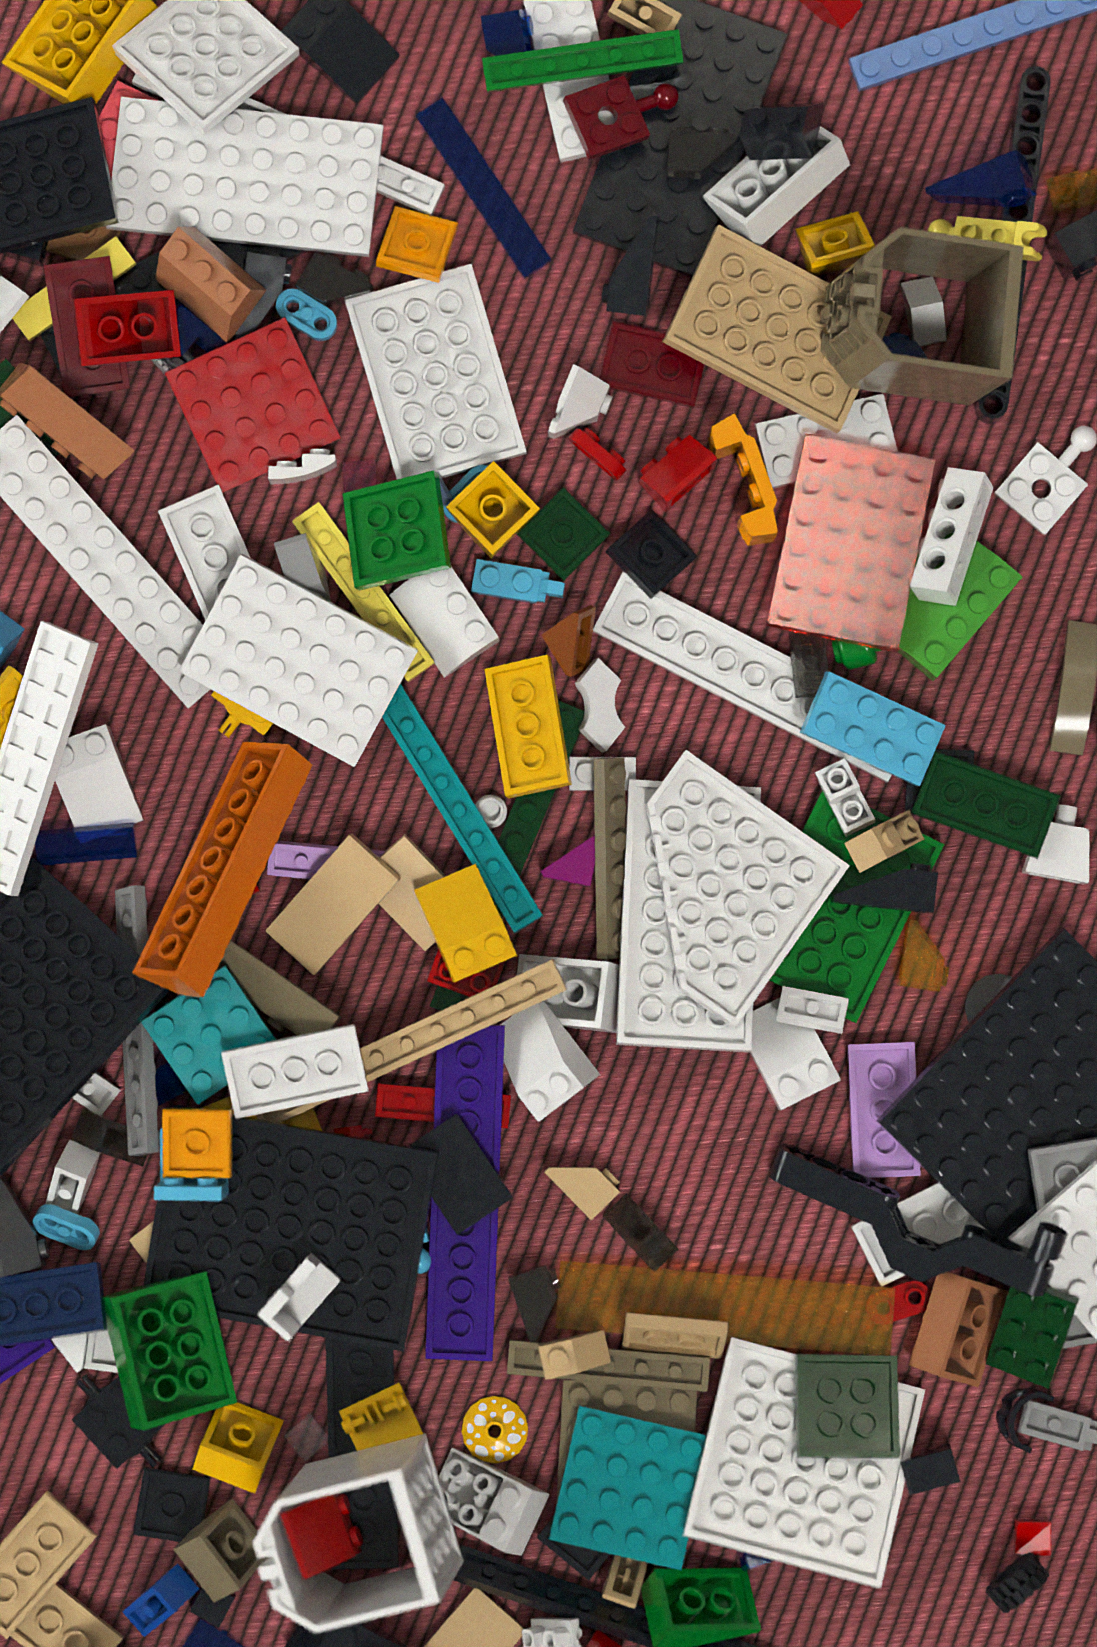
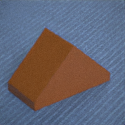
[541,605,596,677]

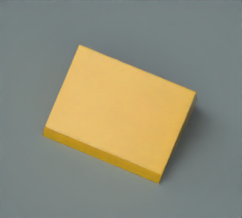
[795,211,875,276]

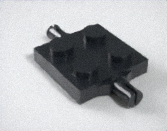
[71,1374,165,1469]

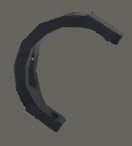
[996,1387,1055,1453]

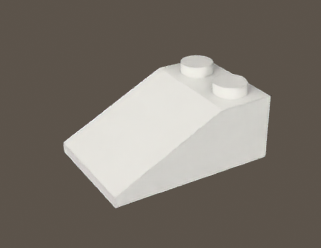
[55,724,144,843]
[517,954,619,1033]
[750,998,841,1110]
[501,1001,600,1122]

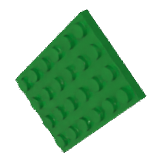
[769,790,944,1023]

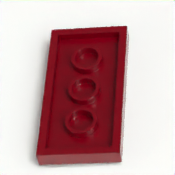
[43,256,130,397]

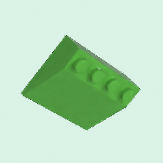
[858,533,1022,681]

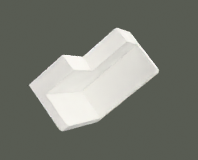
[257,1253,340,1341]

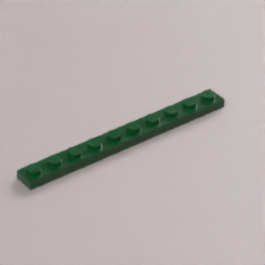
[429,700,584,1011]

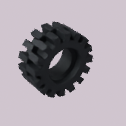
[985,1552,1050,1613]

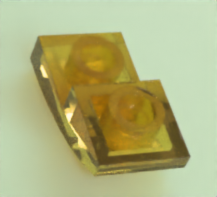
[1046,168,1097,212]

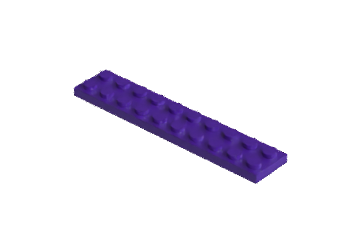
[425,1025,505,1361]

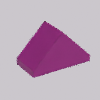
[540,835,595,888]

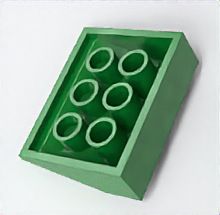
[103,1271,237,1430]

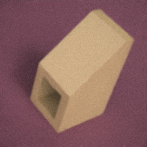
[844,810,924,873]

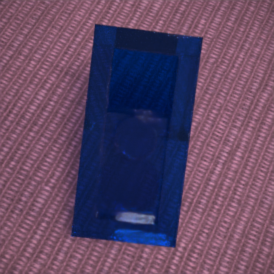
[175,301,227,356]

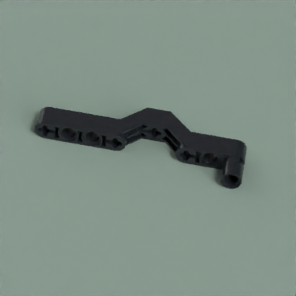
[769,1143,1068,1297]

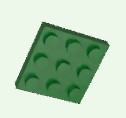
[343,470,451,591]

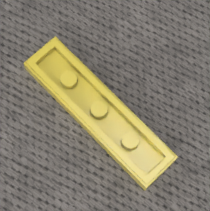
[12,236,136,342]

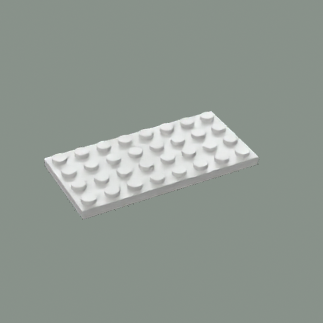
[106,97,384,257]
[616,779,761,1053]

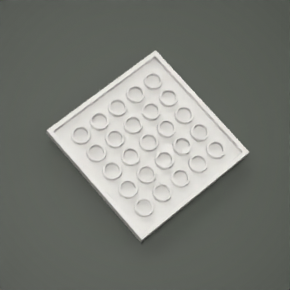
[682,1337,925,1589]

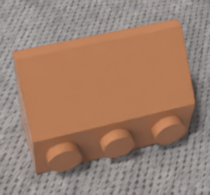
[155,226,266,342]
[909,1272,1009,1387]

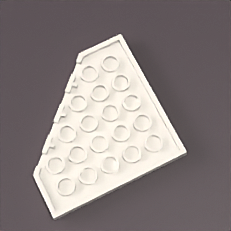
[646,750,850,1029]

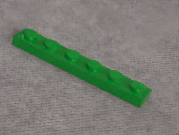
[482,29,684,93]

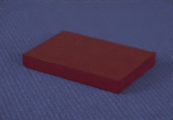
[600,321,704,408]

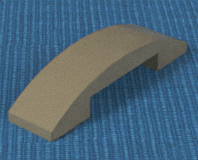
[1049,620,1097,756]

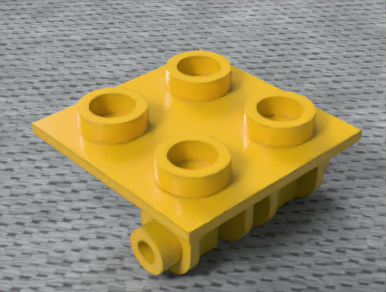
[339,1382,424,1451]

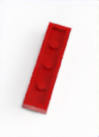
[375,1083,511,1129]

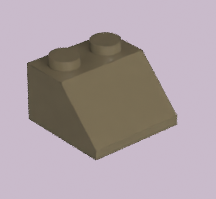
[174,1499,267,1602]

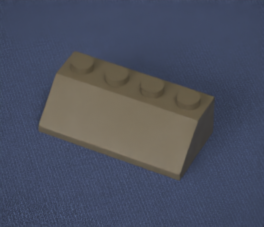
[216,940,343,1036]

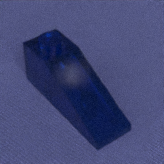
[925,150,1037,207]

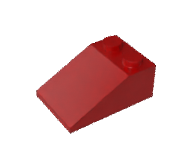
[74,290,181,366]
[279,1492,363,1580]

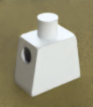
[1022,804,1089,885]

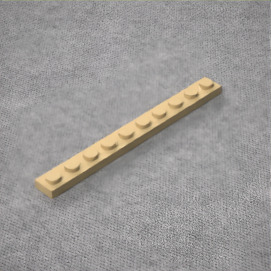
[256,959,567,1123]

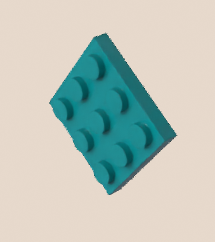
[141,964,277,1105]

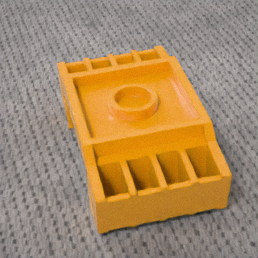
[709,414,778,546]

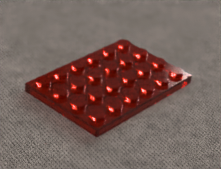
[766,433,935,653]

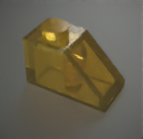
[897,920,949,993]

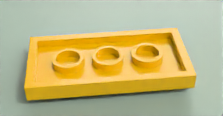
[484,655,572,799]

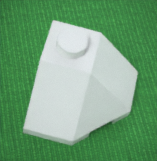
[548,364,613,439]

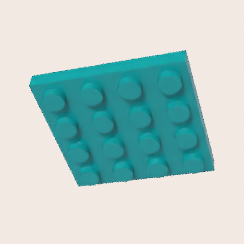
[549,1406,706,1570]

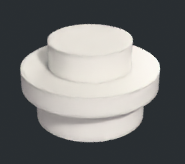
[476,795,507,828]

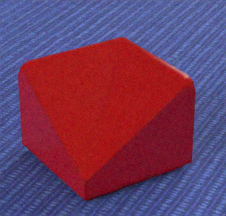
[1014,1519,1051,1556]

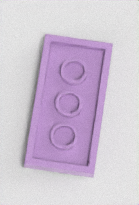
[847,1042,921,1178]

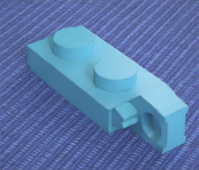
[471,559,565,604]

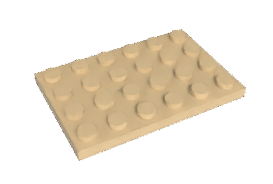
[662,225,892,434]

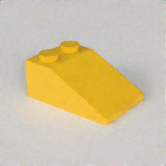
[414,864,517,983]

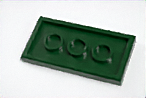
[912,751,1061,859]

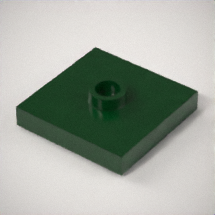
[517,487,610,581]

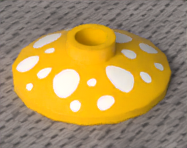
[461,1396,528,1463]

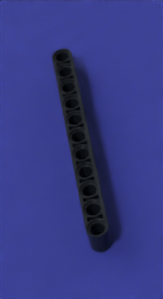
[975,66,1051,424]

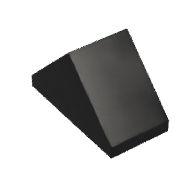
[900,1443,960,1495]

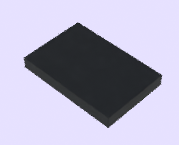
[409,1113,513,1235]

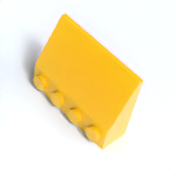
[2,0,158,104]

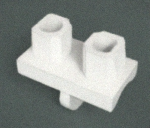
[522,1617,582,1647]

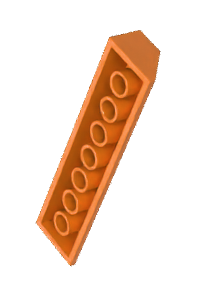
[132,742,312,998]

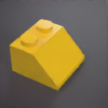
[446,461,540,559]
[193,1402,284,1494]

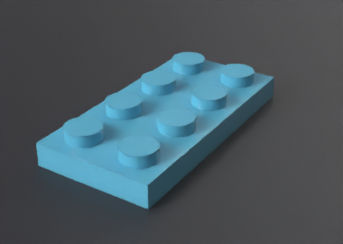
[799,671,946,786]

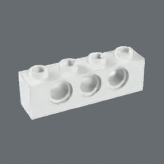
[909,467,994,606]

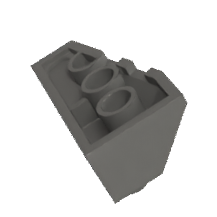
[0,1174,50,1278]

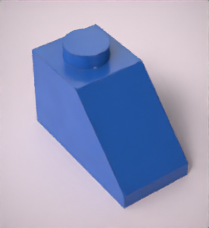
[122,1563,199,1637]

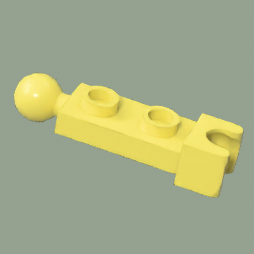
[928,216,1047,261]

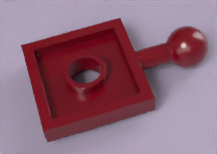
[563,75,679,160]

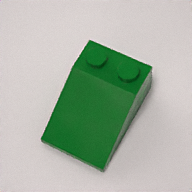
[641,1568,761,1647]

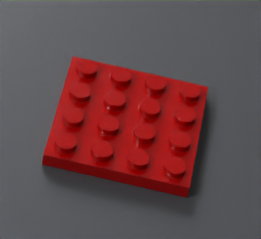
[164,317,341,493]

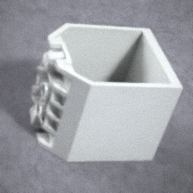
[253,1434,464,1633]

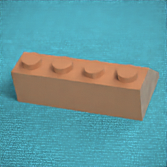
[0,363,134,479]

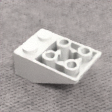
[439,1448,550,1556]

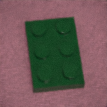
[986,1287,1079,1389]

